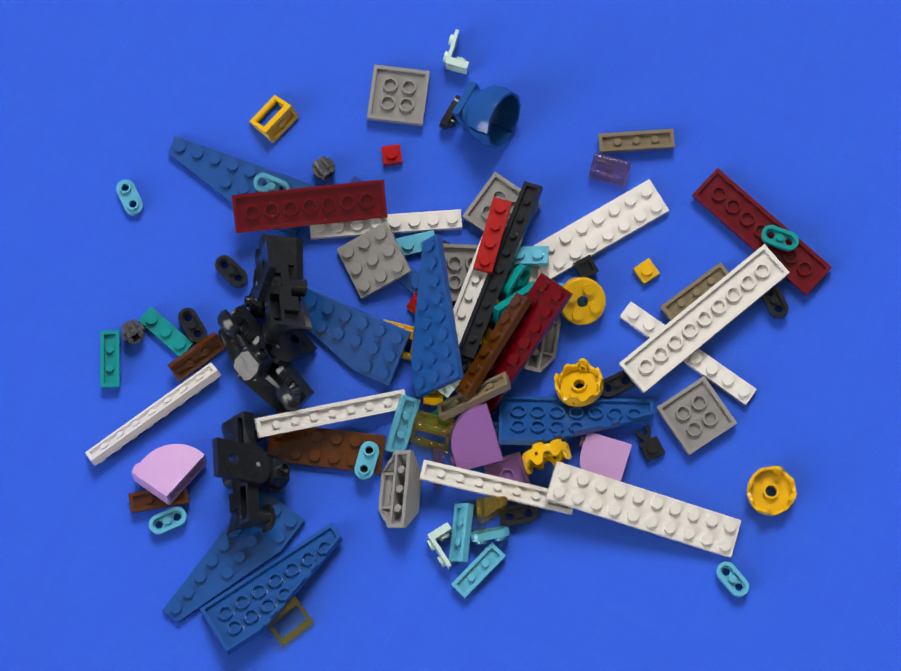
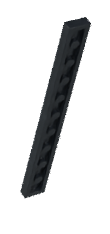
[459,181,543,361]

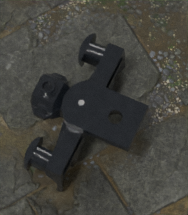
[244,234,313,346]
[217,304,318,413]
[212,411,290,536]

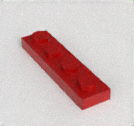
[473,197,512,274]

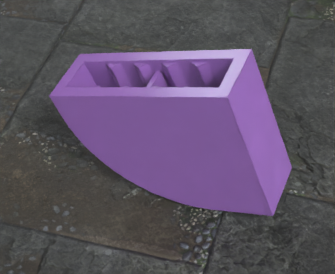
[450,401,503,470]

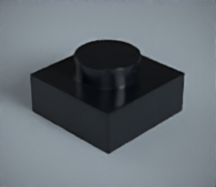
[573,255,599,277]

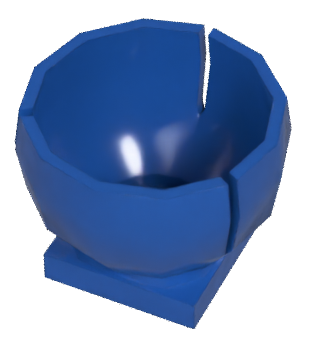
[452,81,521,148]

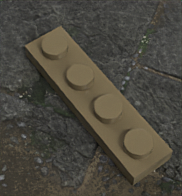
[598,129,675,154]
[660,262,729,321]
[437,372,511,421]

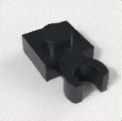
[636,425,665,462]

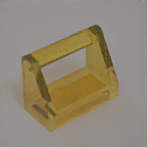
[410,410,455,453]
[476,496,508,523]
[268,597,314,647]

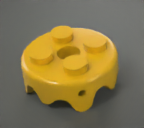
[561,277,606,325]
[554,358,604,407]
[522,439,572,475]
[746,466,797,516]

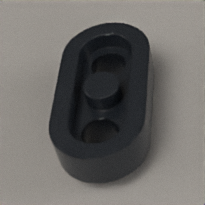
[439,95,461,130]
[215,255,248,288]
[761,285,789,319]
[178,308,207,344]
[601,371,635,398]
[500,504,538,527]

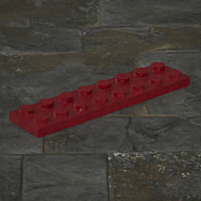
[692,168,832,296]
[232,179,388,233]
[482,273,573,415]

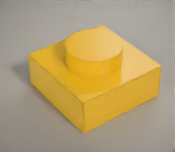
[633,258,660,285]
[423,390,443,406]

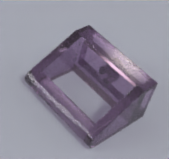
[588,153,631,188]

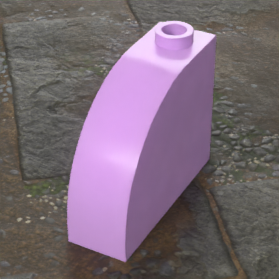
[579,433,632,481]
[131,444,207,505]

